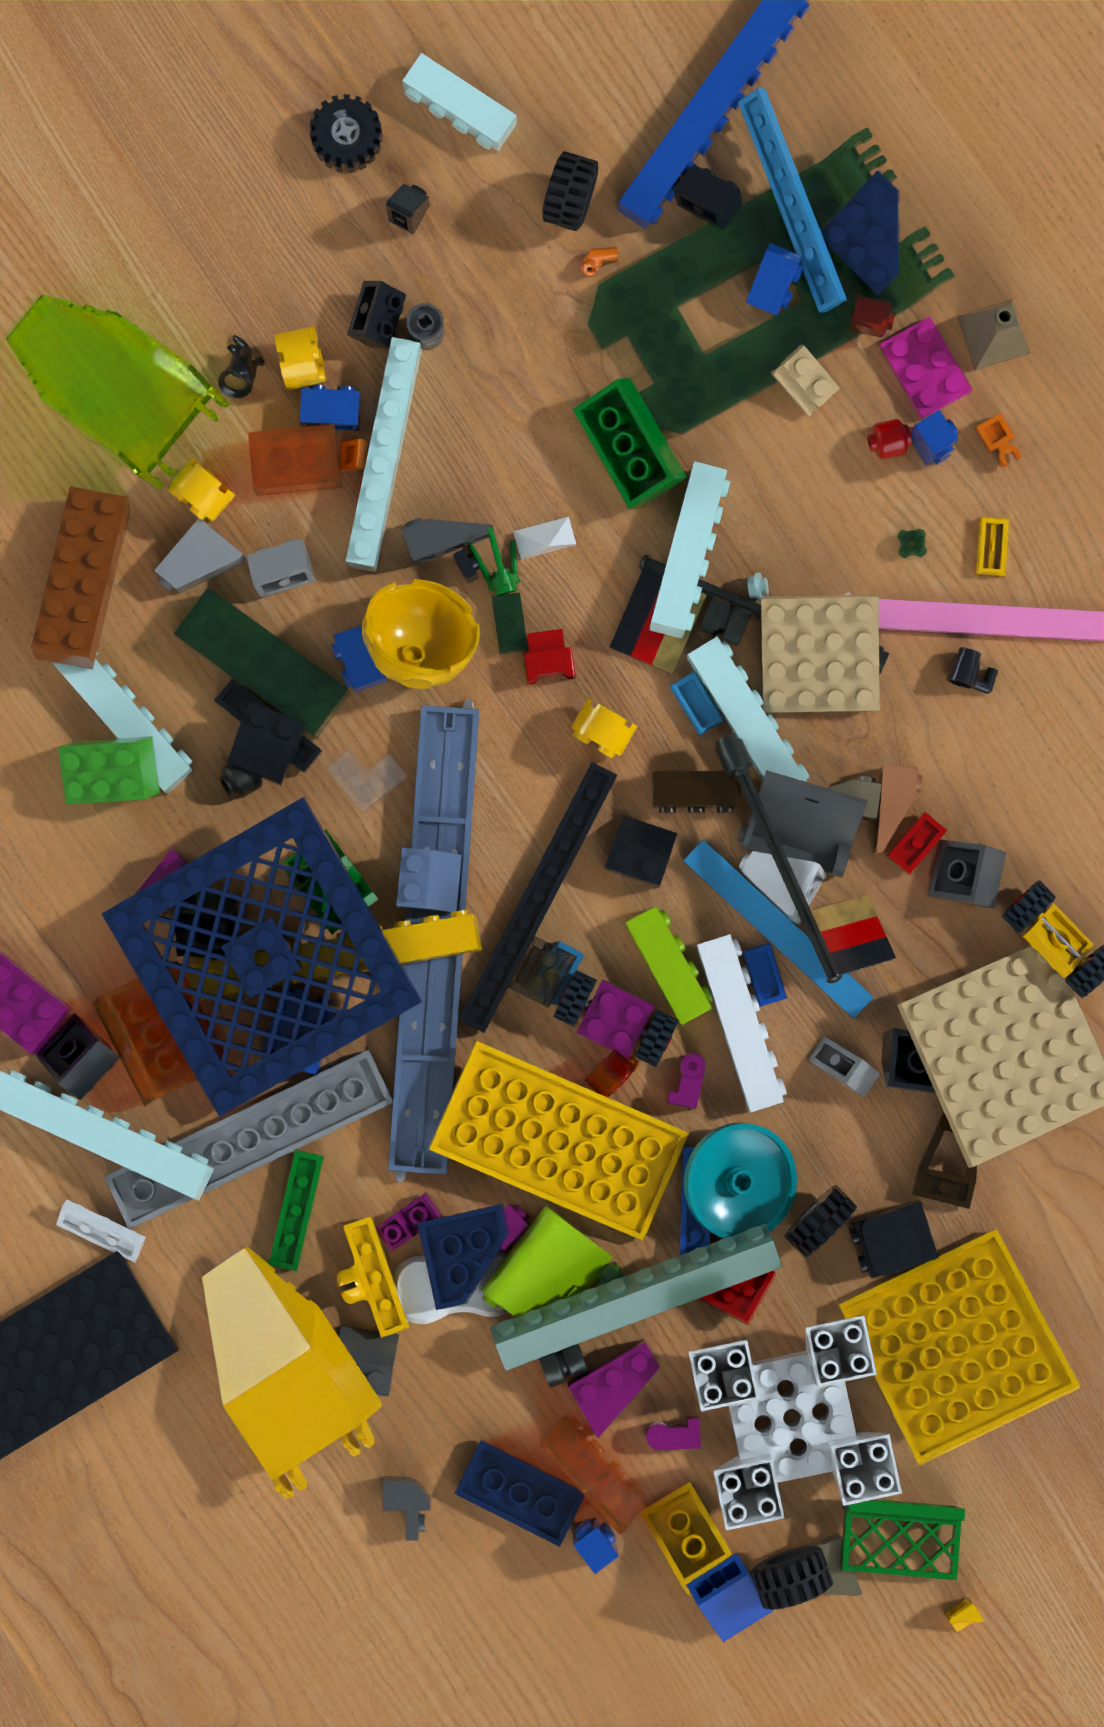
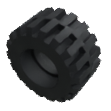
[542,151,599,232]
[751,1546,833,1610]

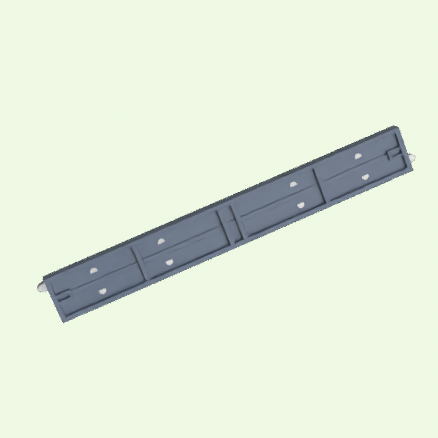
[388,698,480,1183]

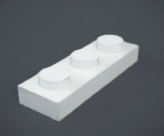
[56,1200,146,1263]

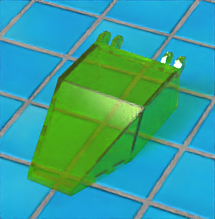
[6,295,230,490]

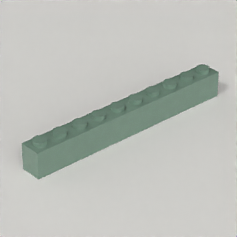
[490,1224,782,1371]

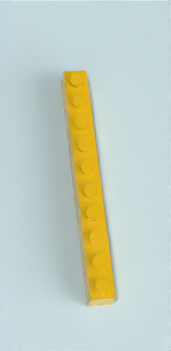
[188,910,482,1001]

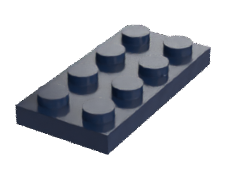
[454,1439,586,1547]

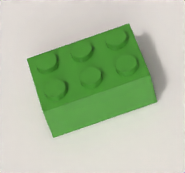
[58,736,160,804]

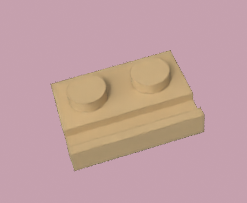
[771,345,840,417]

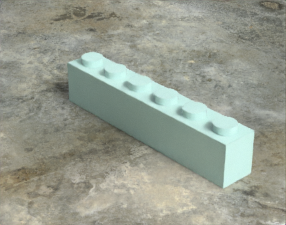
[649,461,731,639]
[686,637,810,782]
[52,652,194,794]

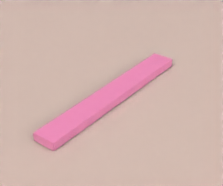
[879,599,1104,642]

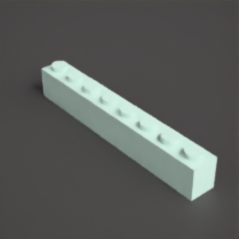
[346,337,422,573]
[0,1069,214,1201]

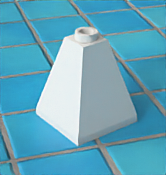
[739,851,826,925]

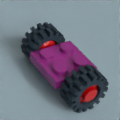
[553,970,679,1067]

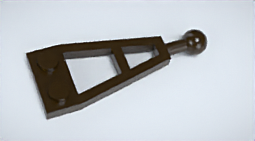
[911,1111,977,1209]

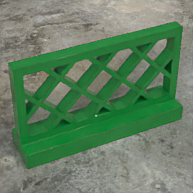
[840,1499,965,1580]

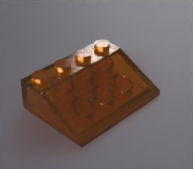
[92,960,228,1107]

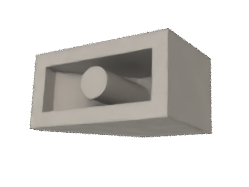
[808,1036,880,1098]

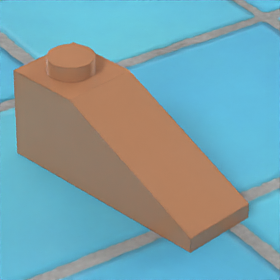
[874,765,922,854]

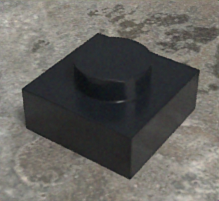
[453,549,480,584]

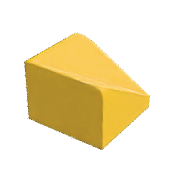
[945,1598,985,1632]

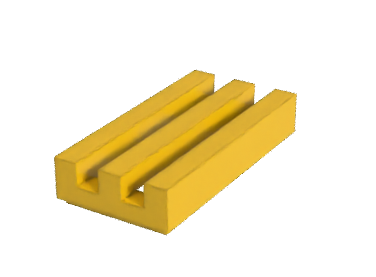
[975,517,1009,577]

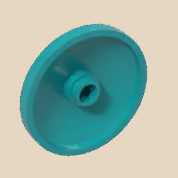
[684,1122,797,1238]

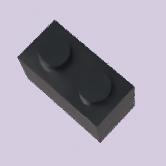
[673,164,743,231]

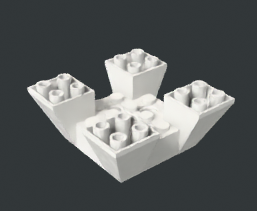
[688,1315,902,1530]

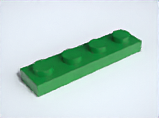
[268,1150,325,1271]

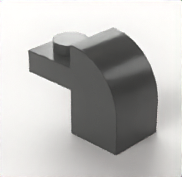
[383,1476,431,1541]

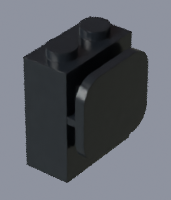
[848,1200,939,1279]

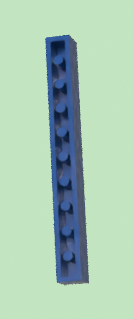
[618,0,810,230]

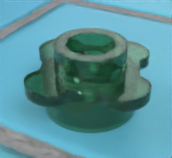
[897,529,927,558]
[595,1261,624,1286]

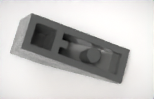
[401,518,495,566]

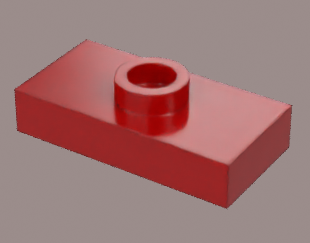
[887,812,948,875]

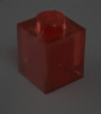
[849,296,895,338]
[584,1049,636,1098]

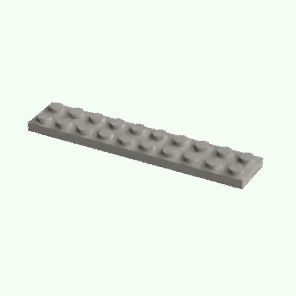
[104,1050,393,1229]

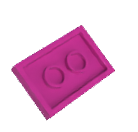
[879,316,972,420]

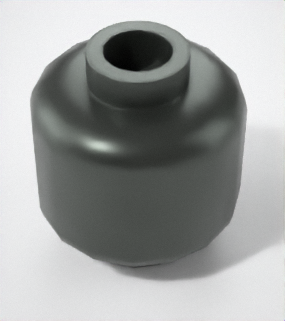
[219,764,263,798]

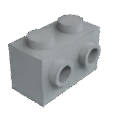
[246,539,315,598]

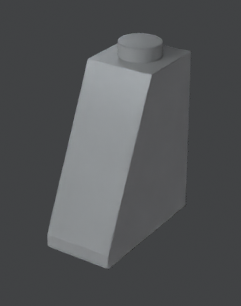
[154,518,246,593]

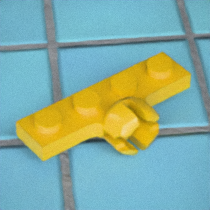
[337,1216,410,1338]

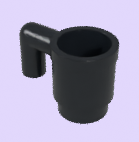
[946,647,998,694]

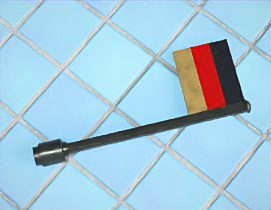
[609,555,889,674]
[715,733,896,984]

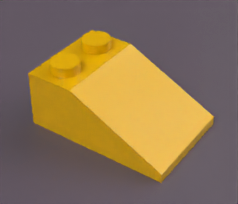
[640,1482,733,1596]

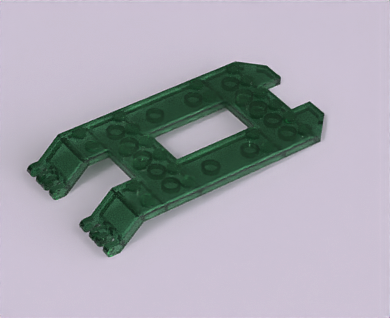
[588,128,955,435]

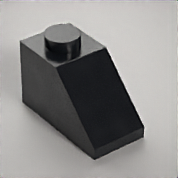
[386,183,430,235]

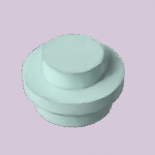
[748,572,769,602]

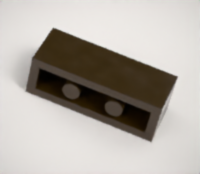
[652,771,741,814]

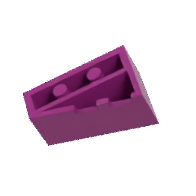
[568,1339,660,1438]

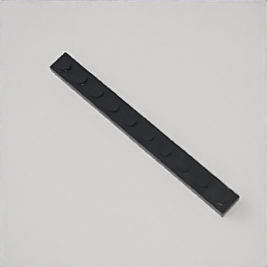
[458,762,618,1033]

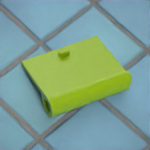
[481,1206,613,1317]

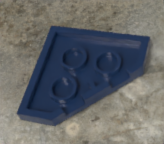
[821,170,900,296]
[417,1204,509,1310]

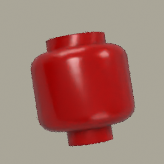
[867,419,912,459]

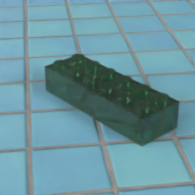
[174,588,351,739]

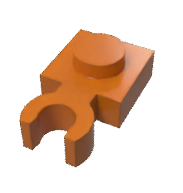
[974,413,1021,468]

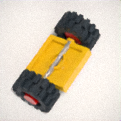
[1002,880,1104,998]

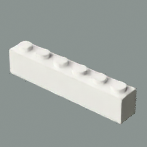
[696,934,787,1113]

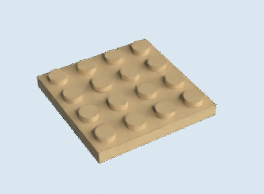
[761,594,880,713]

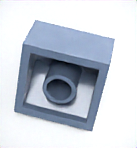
[396,847,462,913]

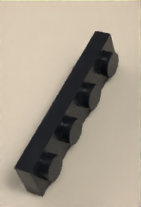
[214,678,323,774]

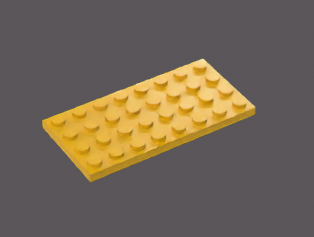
[428,1040,689,1241]

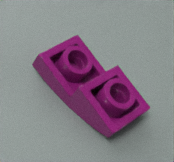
[376,1192,442,1252]

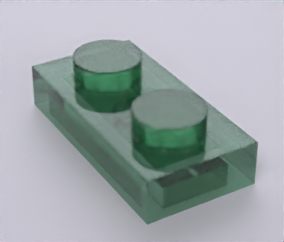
[491,593,528,655]

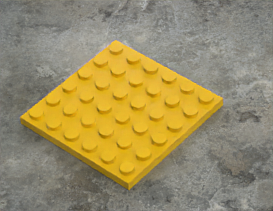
[839,1229,1080,1466]

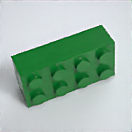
[572,378,687,509]

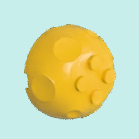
[362,579,480,689]

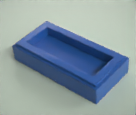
[742,943,787,1007]

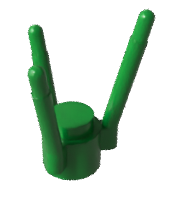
[468,527,520,596]

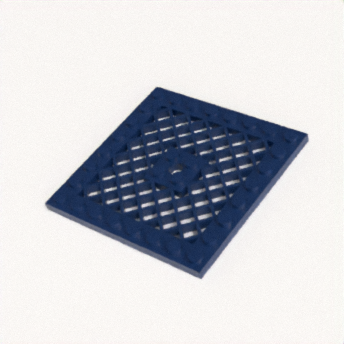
[102,797,422,1117]

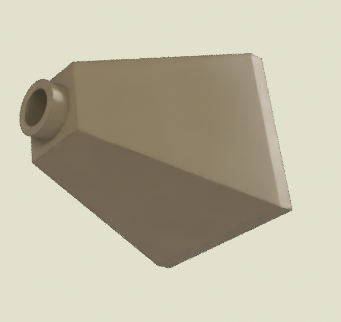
[958,299,1030,371]

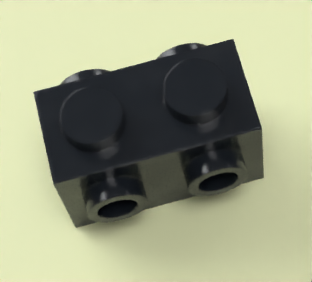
[347,281,406,349]

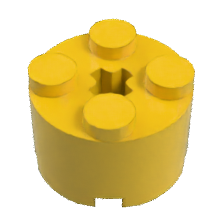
[274,326,327,390]
[168,457,236,523]
[570,698,638,759]

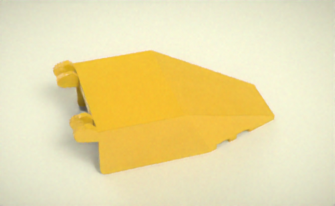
[202,1246,382,1499]

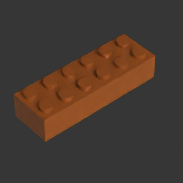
[31,486,130,670]

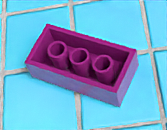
[0,950,73,1054]

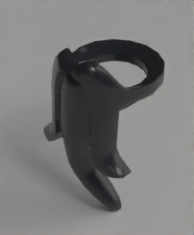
[218,335,265,398]

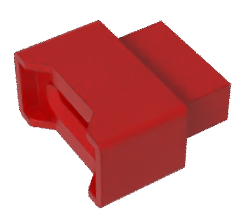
[523,629,576,685]

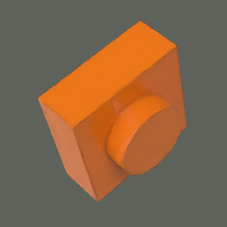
[340,439,368,473]

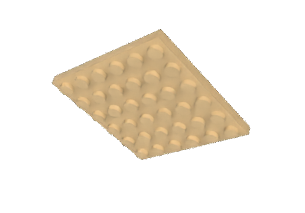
[897,946,1104,1168]

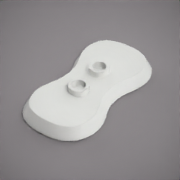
[393,1249,509,1324]

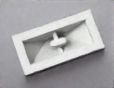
[513,517,576,560]

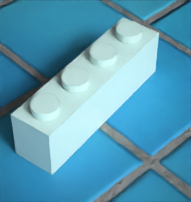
[402,53,517,152]

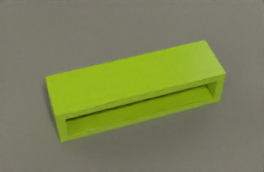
[625,906,714,1026]

